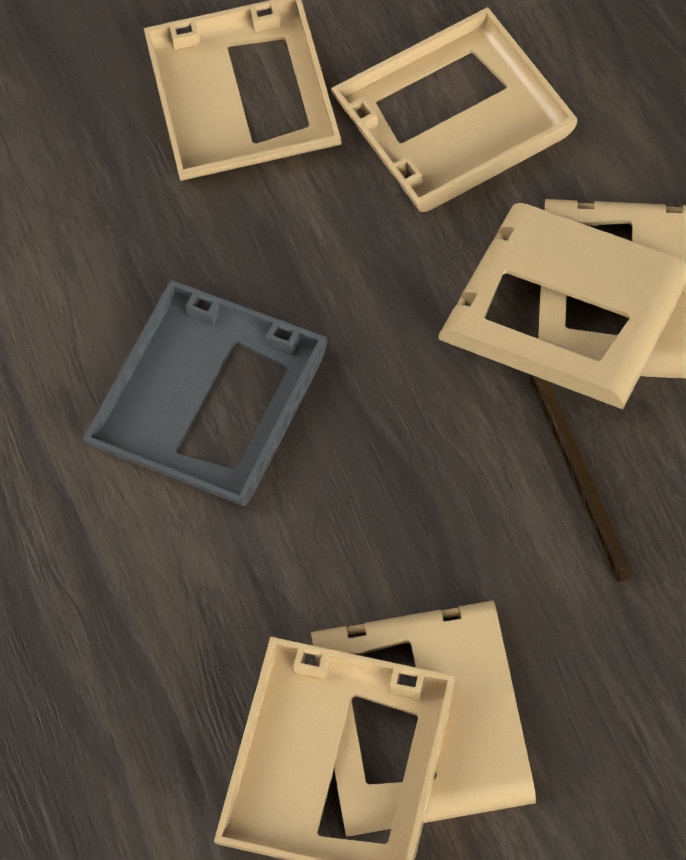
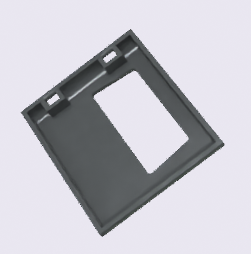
[82,280,327,507]

